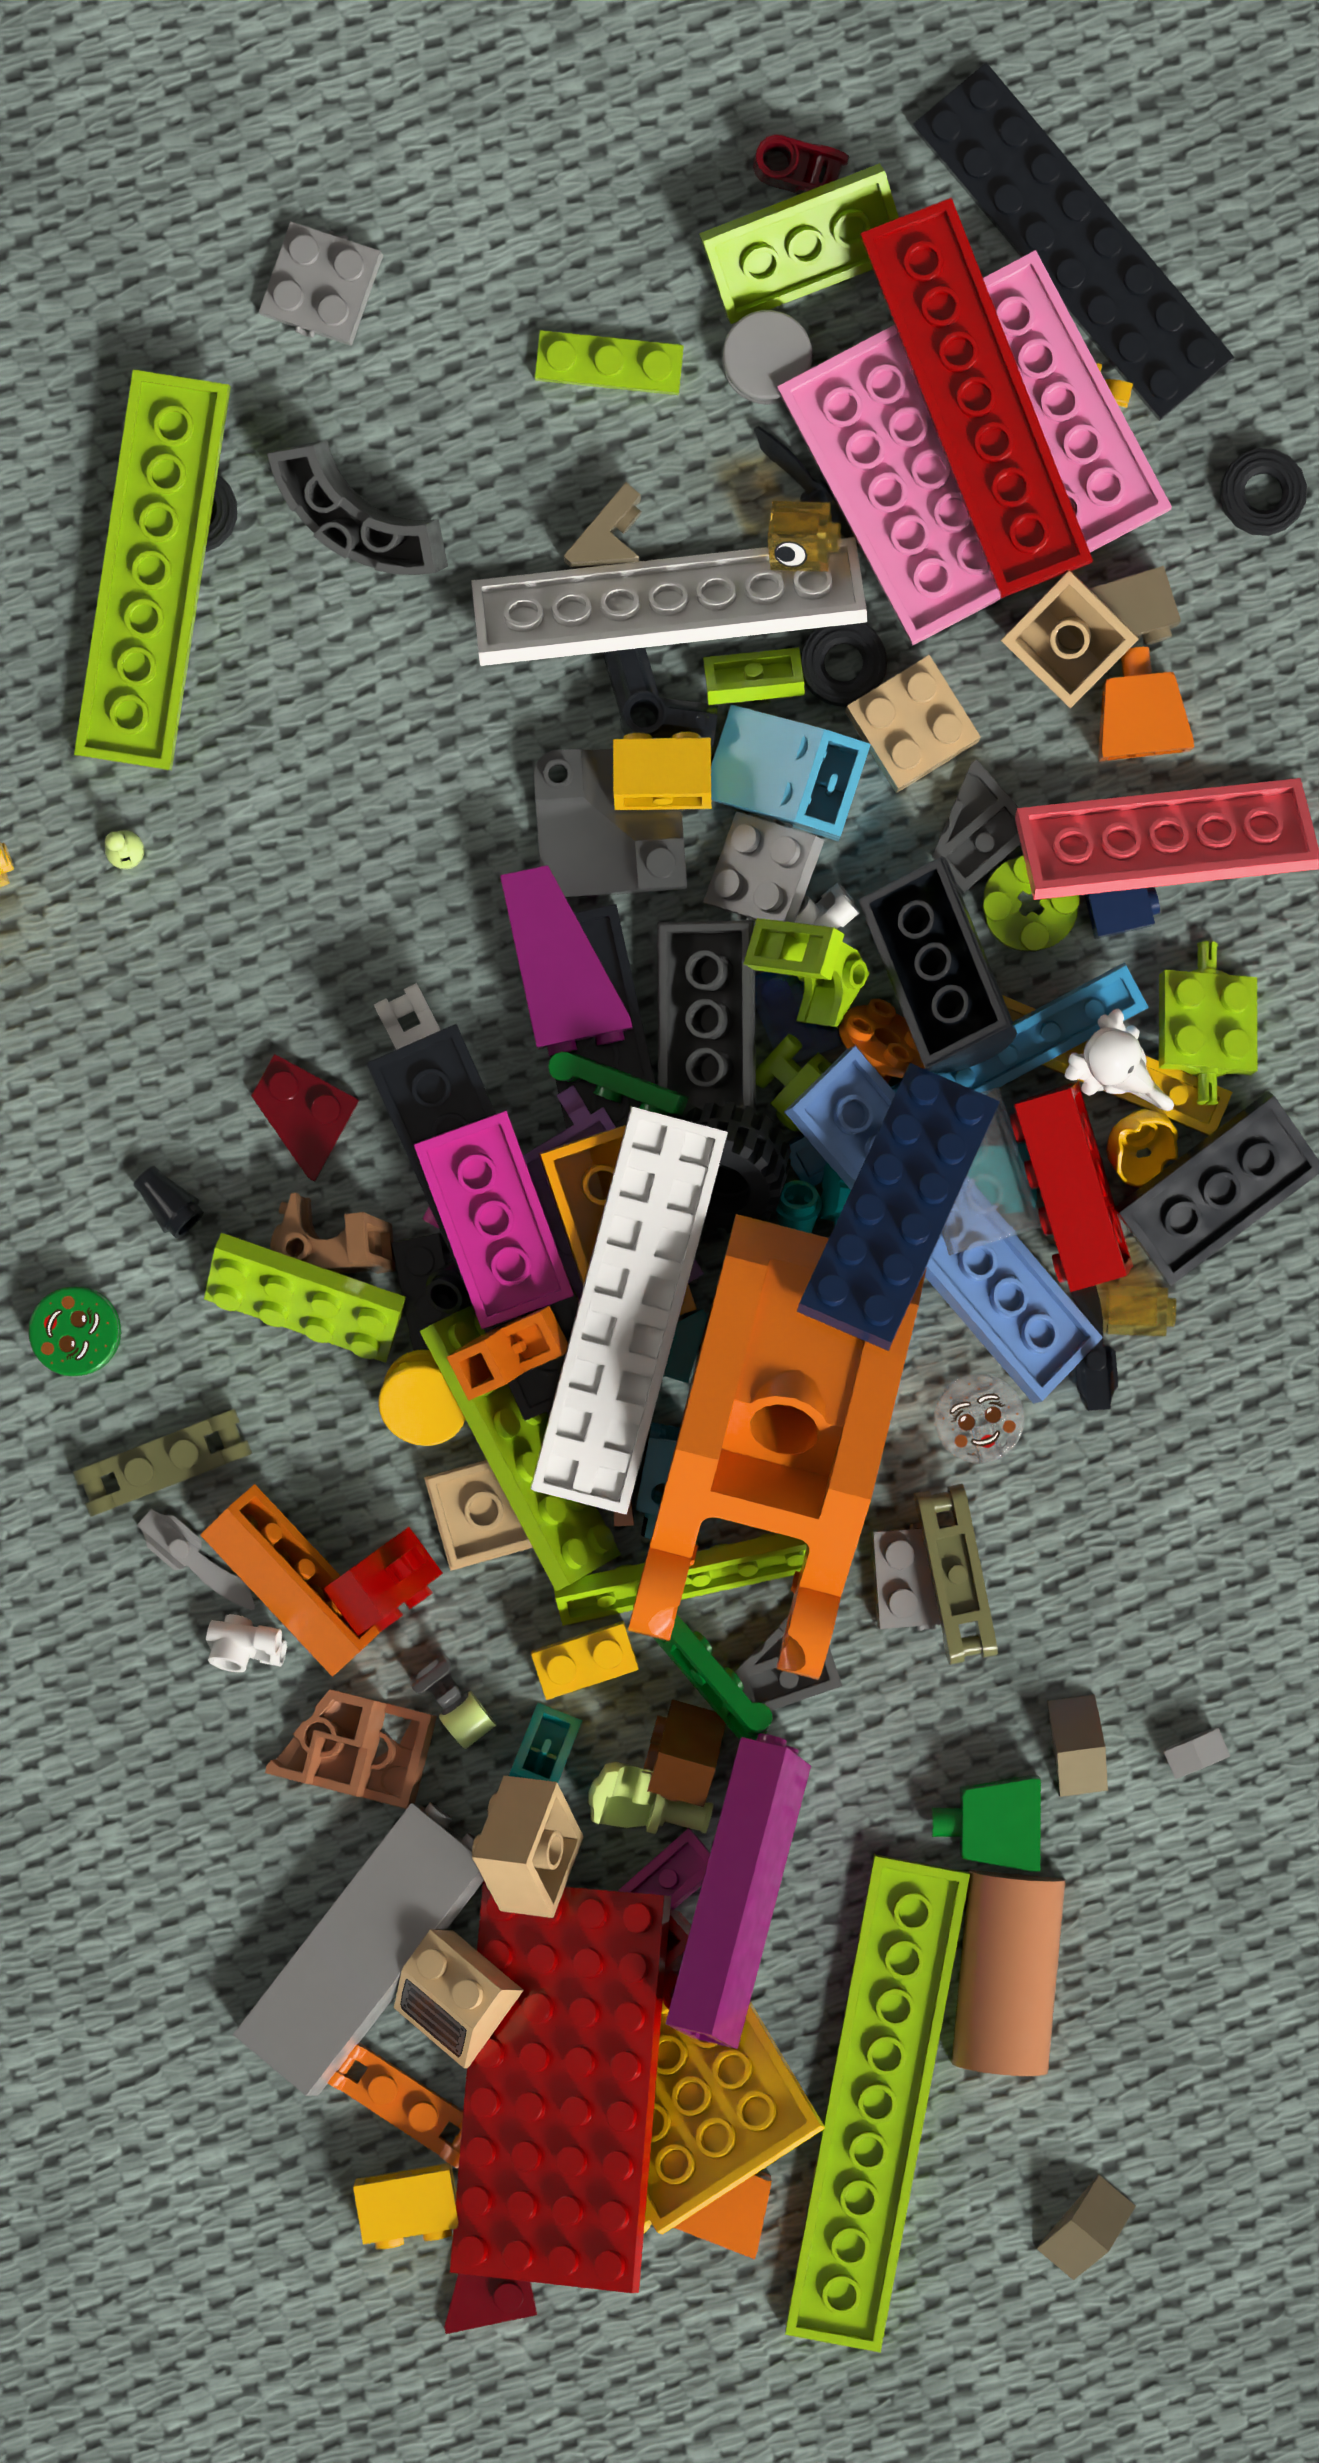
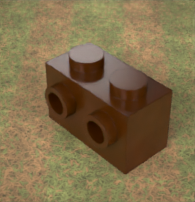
[643,1699,726,1807]

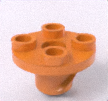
[839,999,925,1084]

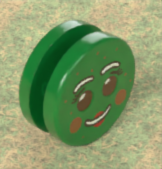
[28,1286,121,1376]

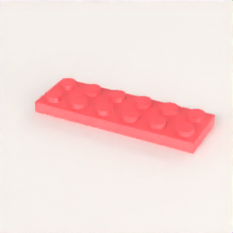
[1015,778,1319,900]

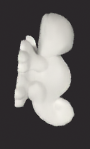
[1064,1009,1174,1111]

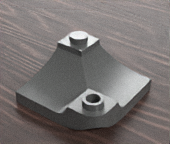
[534,749,687,898]

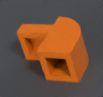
[447,1306,568,1401]

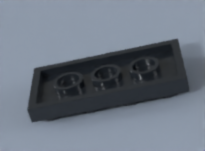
[1114,1091,1319,1286]

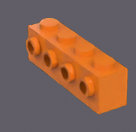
[200,1484,380,1677]

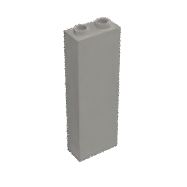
[233,1802,484,2096]

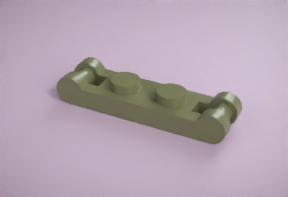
[73,1409,252,1517]
[914,1483,998,1665]

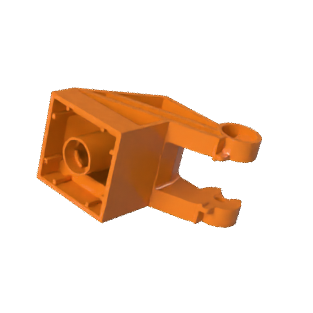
[628,1214,927,1680]

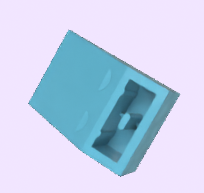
[711,704,871,842]

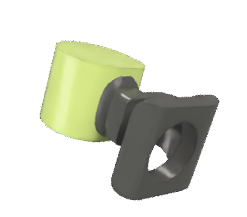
[409,1653,496,1749]

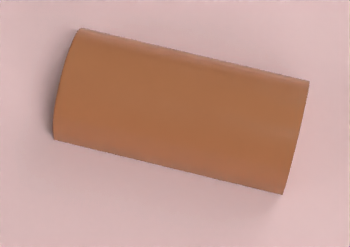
[951,1870,1066,2076]

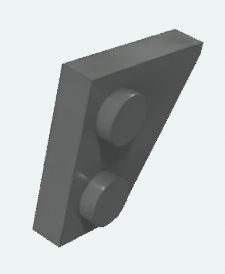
[932,759,1021,894]
[735,1617,842,1710]

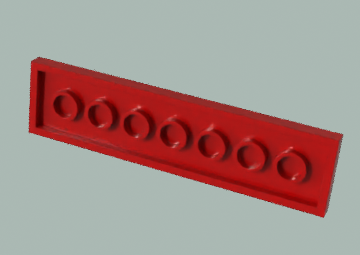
[860,197,1093,598]

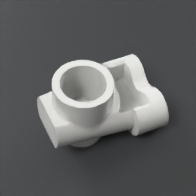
[795,882,860,929]
[206,1614,287,1672]

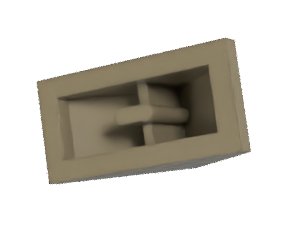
[1047,1694,1108,1797]
[1036,2174,1136,2280]

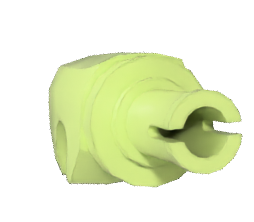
[588,1762,713,1834]

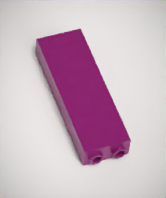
[666,1733,811,2049]

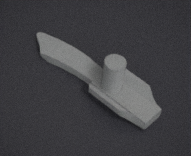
[137,1508,255,1610]

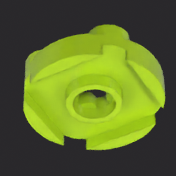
[982,856,1080,952]

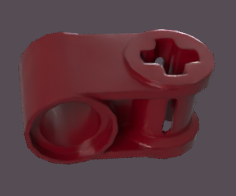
[753,134,850,195]

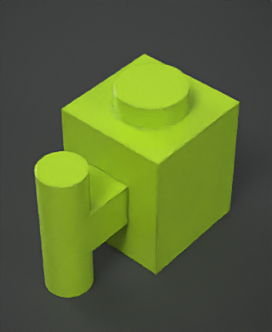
[756,1034,832,1134]

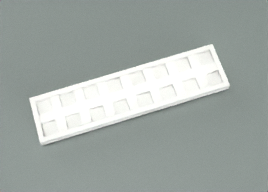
[530,1106,728,1515]

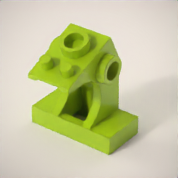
[743,918,870,1027]

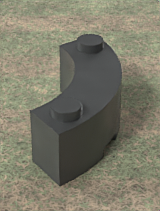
[267,440,448,575]

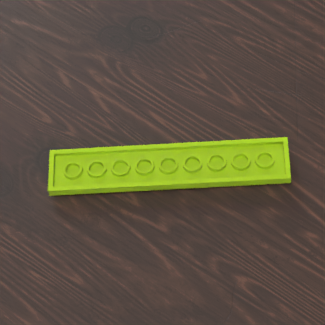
[785,1854,970,2353]

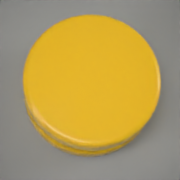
[378,1350,466,1446]

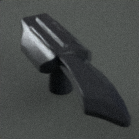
[754,426,853,538]
[1071,1285,1118,1411]

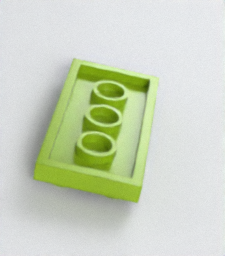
[699,163,899,324]
[204,1233,406,1363]

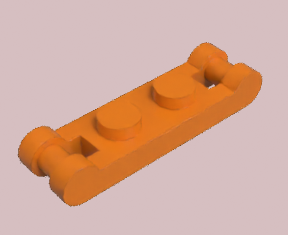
[327,2042,463,2169]

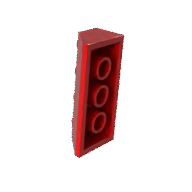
[1010,1081,1133,1292]

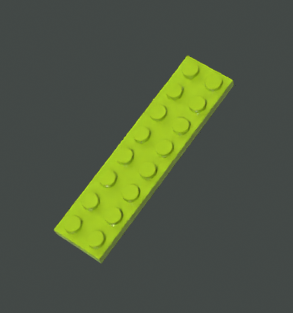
[74,369,231,771]

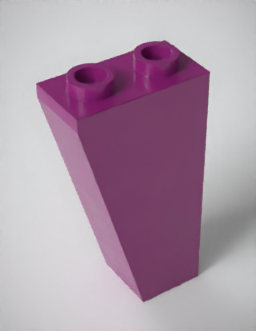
[500,865,632,1056]

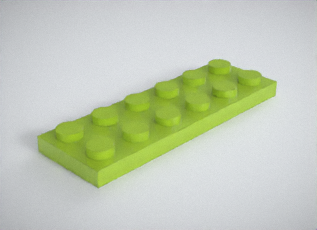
[420,1305,621,1591]

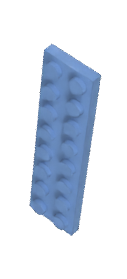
[784,1046,1103,1404]

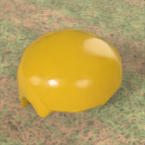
[1106,1109,1178,1188]

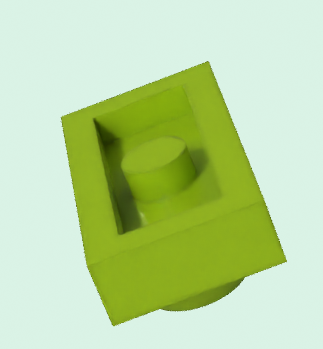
[703,647,805,705]

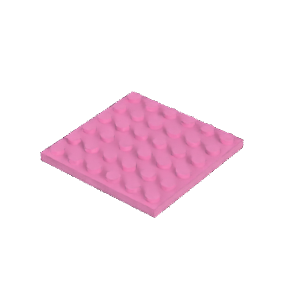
[777,250,1172,646]

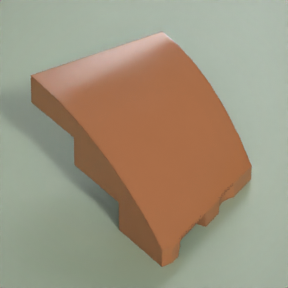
[265,1689,437,1809]

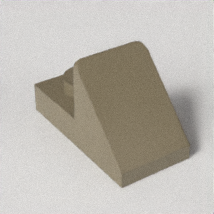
[563,482,642,568]

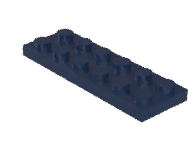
[797,1063,1000,1351]

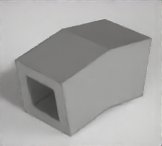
[1164,1728,1230,1780]

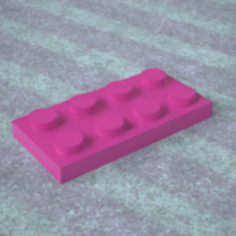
[414,1110,574,1329]

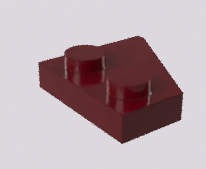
[251,1054,360,1182]
[444,2274,537,2334]

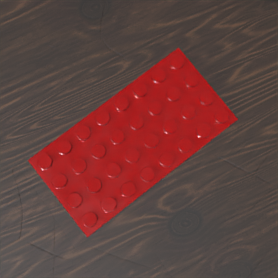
[450,1881,671,2293]

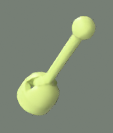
[105,830,144,869]

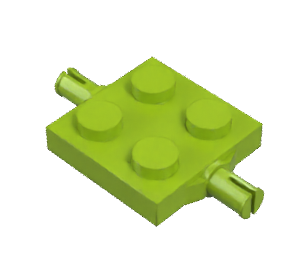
[1159,941,1258,1106]

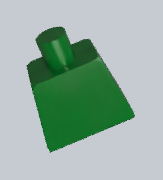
[931,1775,1041,1871]

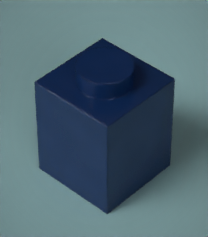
[1084,887,1160,939]

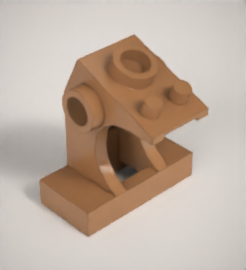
[270,1193,396,1274]

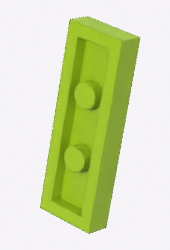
[535,330,684,395]

